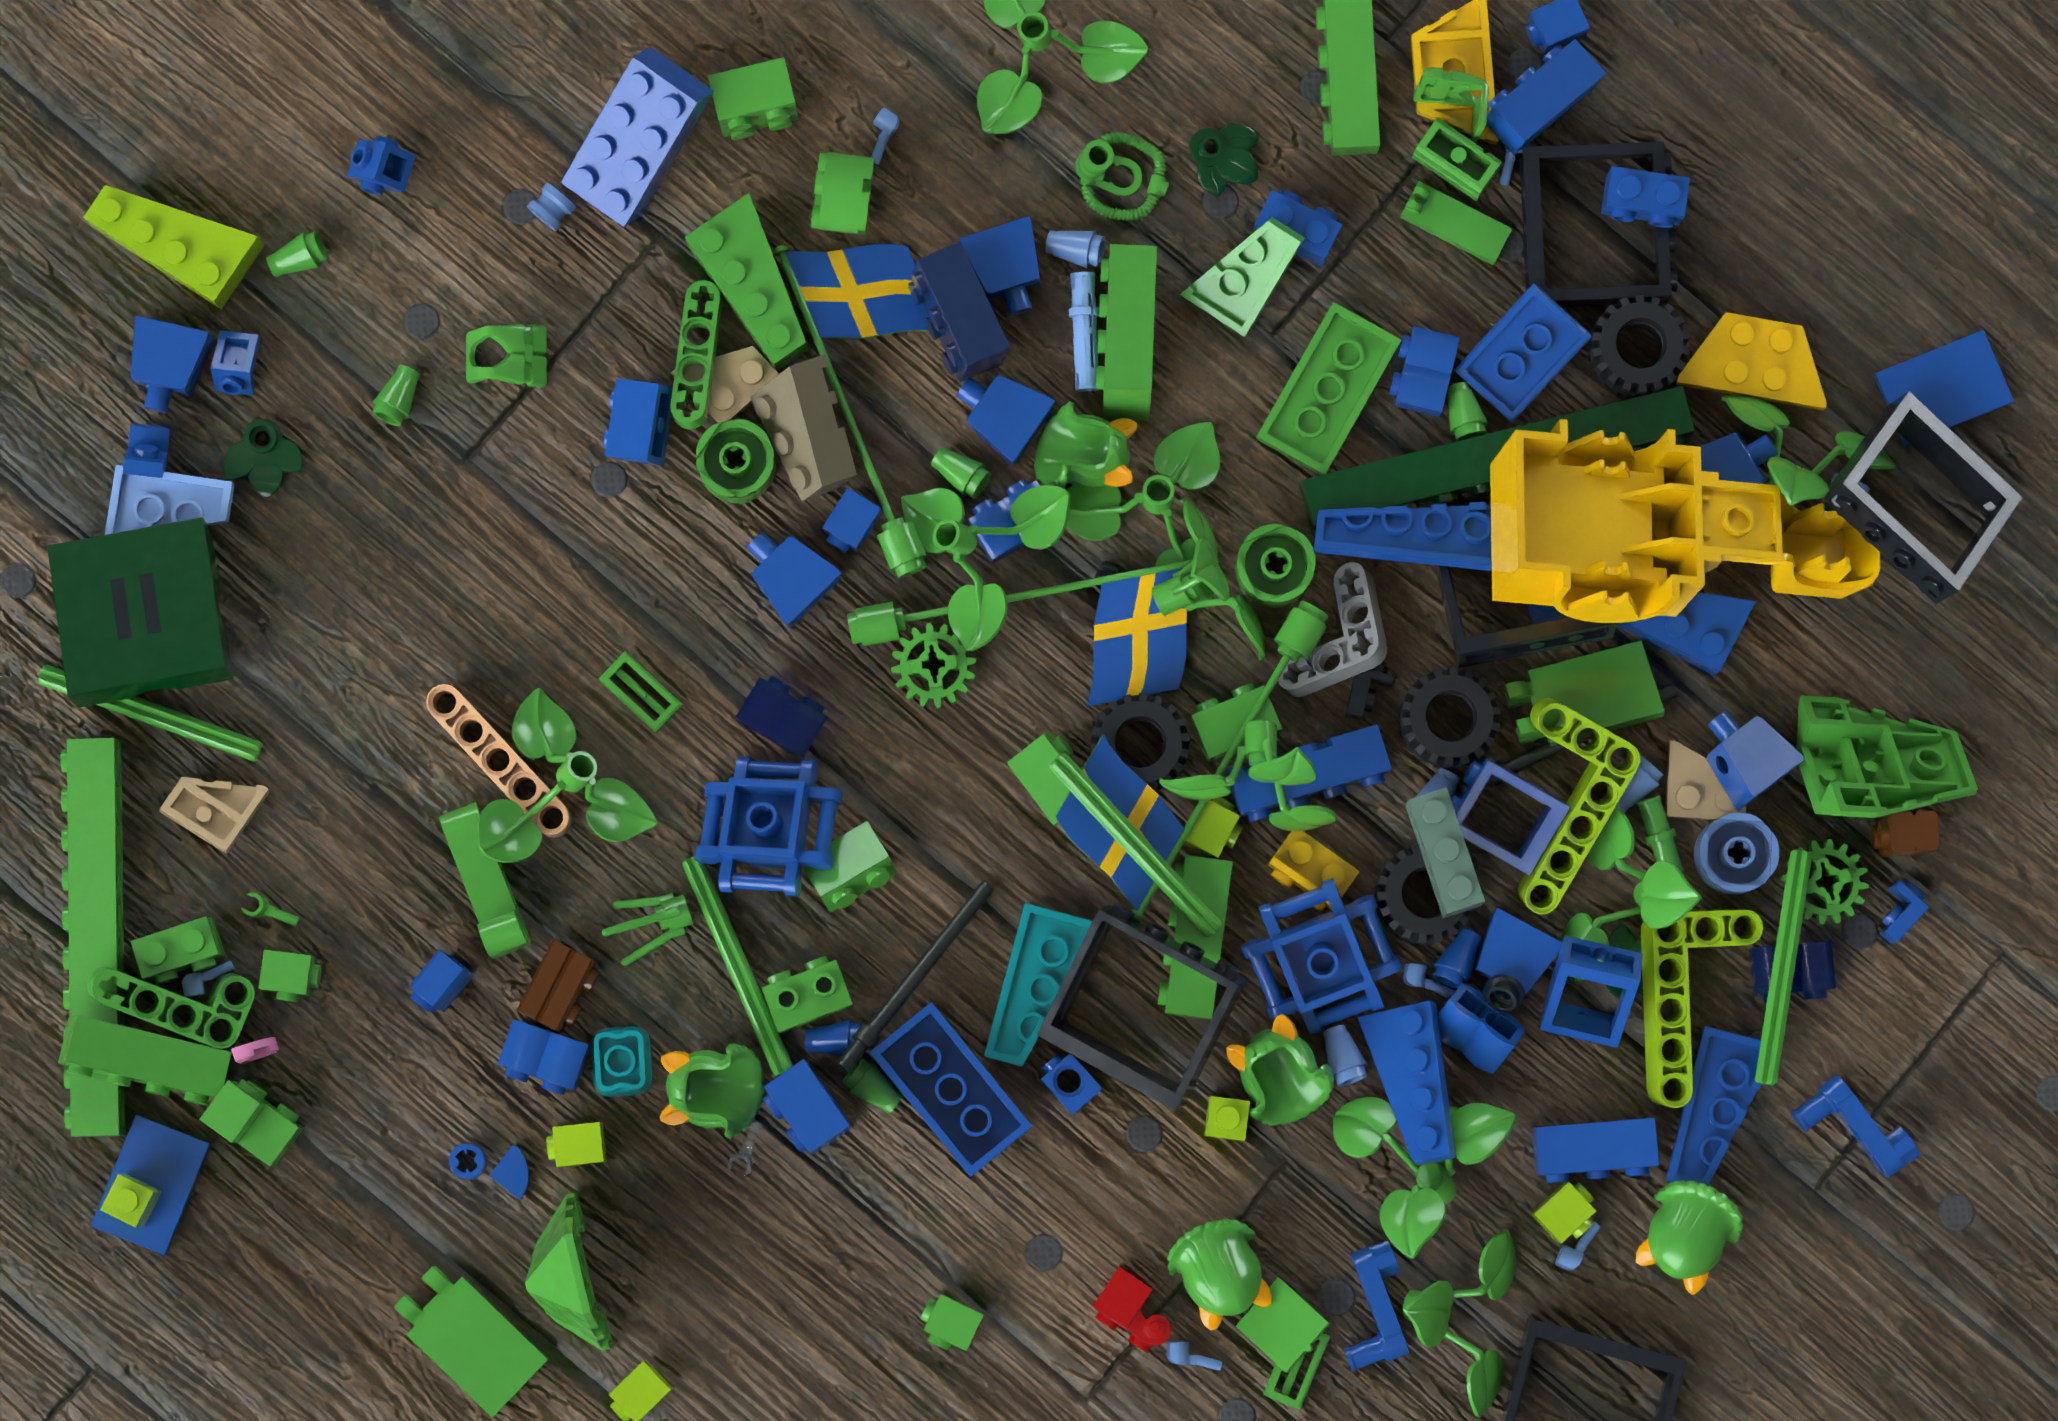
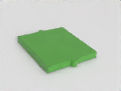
[1236,1277,1331,1373]

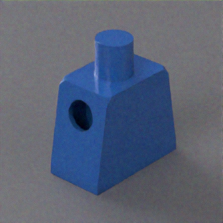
[959,216,1040,316]
[131,316,215,413]
[956,375,1055,468]
[1699,432,1778,484]
[747,532,843,629]
[1707,710,1805,811]
[1473,908,1562,997]

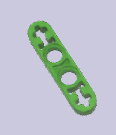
[670,280,722,430]

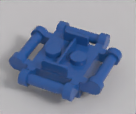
[694,756,843,896]
[1241,878,1403,1036]

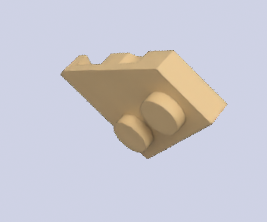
[671,346,779,423]
[1665,741,1746,820]
[159,777,269,854]

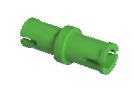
[1636,795,1685,872]

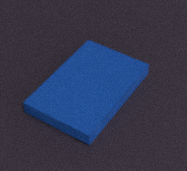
[1454,283,1592,422]
[1873,330,2014,447]
[91,1115,211,1255]

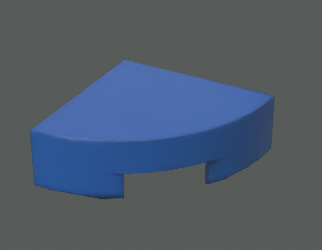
[489,1144,529,1200]

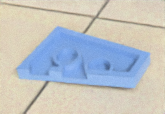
[105,465,235,535]

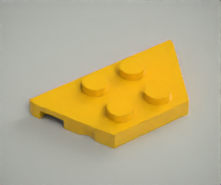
[1410,0,1499,144]
[1675,312,1827,411]

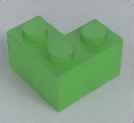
[199,1079,304,1167]

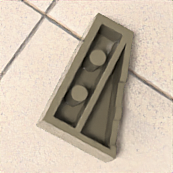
[750,354,857,502]

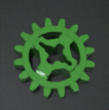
[891,623,976,709]
[1780,839,1869,926]

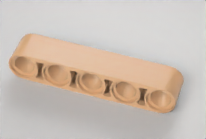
[426,684,572,838]

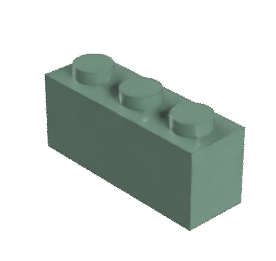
[1405,787,1485,918]

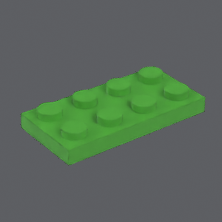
[1256,302,1401,475]

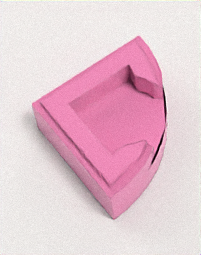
[231,1037,279,1064]

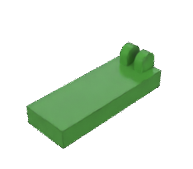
[1400,181,1512,266]

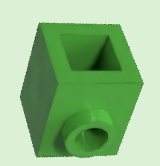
[258,950,321,1003]
[920,1293,984,1351]

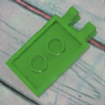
[1504,641,1665,747]
[394,1265,549,1418]

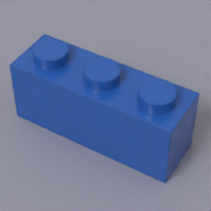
[1486,39,1606,155]
[1532,1118,1659,1183]

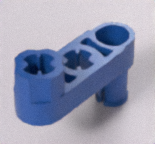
[1790,1075,1920,1178]
[1343,1240,1409,1372]

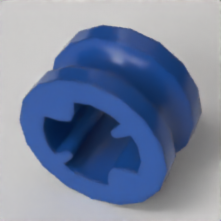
[449,1143,486,1180]

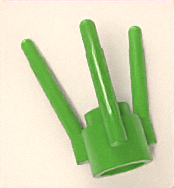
[602,893,693,966]

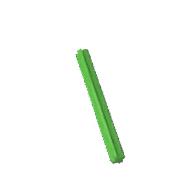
[38,665,263,762]
[1049,753,1222,937]
[1755,849,1812,1086]
[682,856,793,1076]

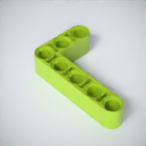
[1518,698,1640,915]
[1641,909,1763,1108]

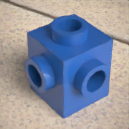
[347,136,416,196]

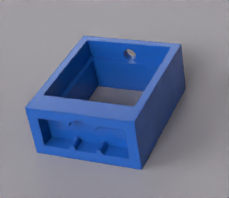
[1451,755,1570,876]
[1540,935,1643,1048]

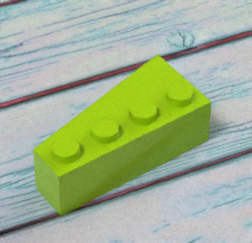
[83,185,265,310]

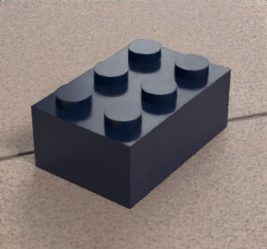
[908,241,1010,383]

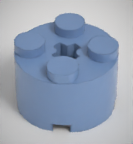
[1693,812,1779,895]

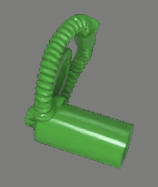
[1075,132,1169,221]

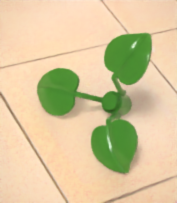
[977,0,1148,134]
[1720,394,1897,506]
[1066,422,1220,601]
[901,485,1070,651]
[1152,498,1265,661]
[477,688,657,863]
[1159,720,1337,831]
[1561,805,1702,984]
[1333,1097,1516,1259]
[1403,1228,1516,1418]

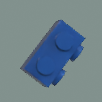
[1601,166,1690,228]
[1253,190,1342,268]
[603,378,673,466]

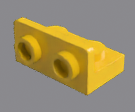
[1268,831,1360,912]

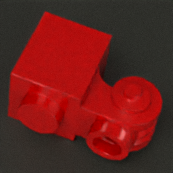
[1092,1267,1171,1354]

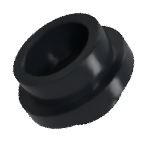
[1485,974,1525,1012]

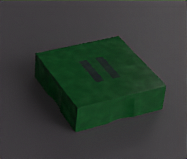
[47,517,234,708]

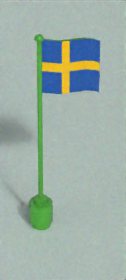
[774,244,929,579]
[847,555,1194,707]
[1055,601,1329,921]

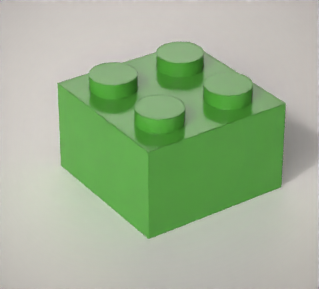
[708,57,799,140]

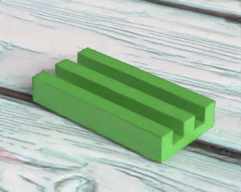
[598,651,683,734]
[1262,1333,1330,1410]

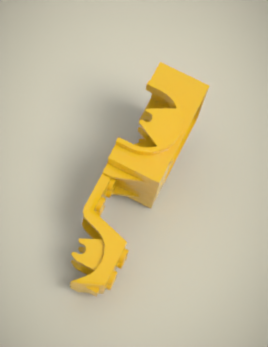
[1490,419,1880,623]

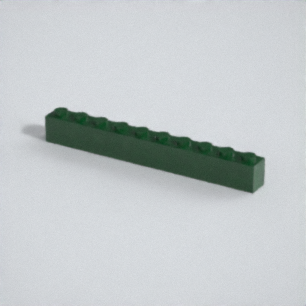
[1299,386,1695,531]

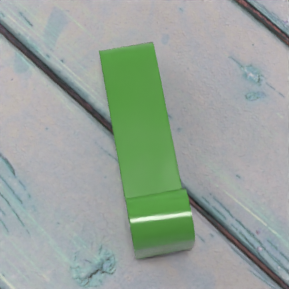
[439,802,531,959]
[87,967,255,1049]

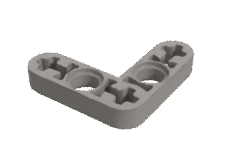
[1278,562,1387,697]

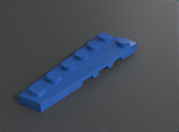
[1314,502,1492,571]

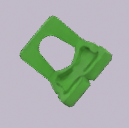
[1413,67,1489,141]
[466,324,547,388]

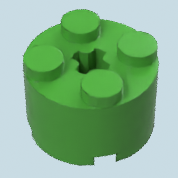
[811,152,874,235]
[696,419,777,504]
[1235,524,1316,608]

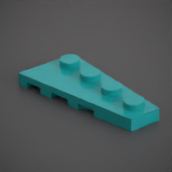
[984,903,1093,1067]

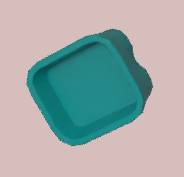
[591,1026,653,1097]

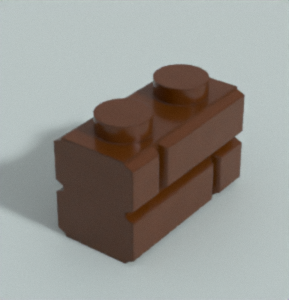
[1871,811,1940,857]
[516,939,600,1033]

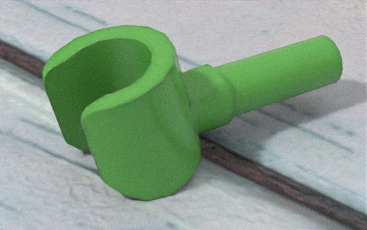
[241,892,299,926]

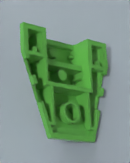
[1796,695,1978,818]
[525,1193,614,1351]

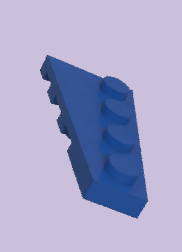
[1357,1000,1456,1166]
[1665,1026,1761,1186]

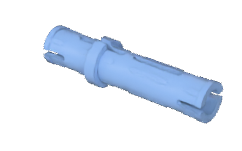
[1069,272,1099,392]

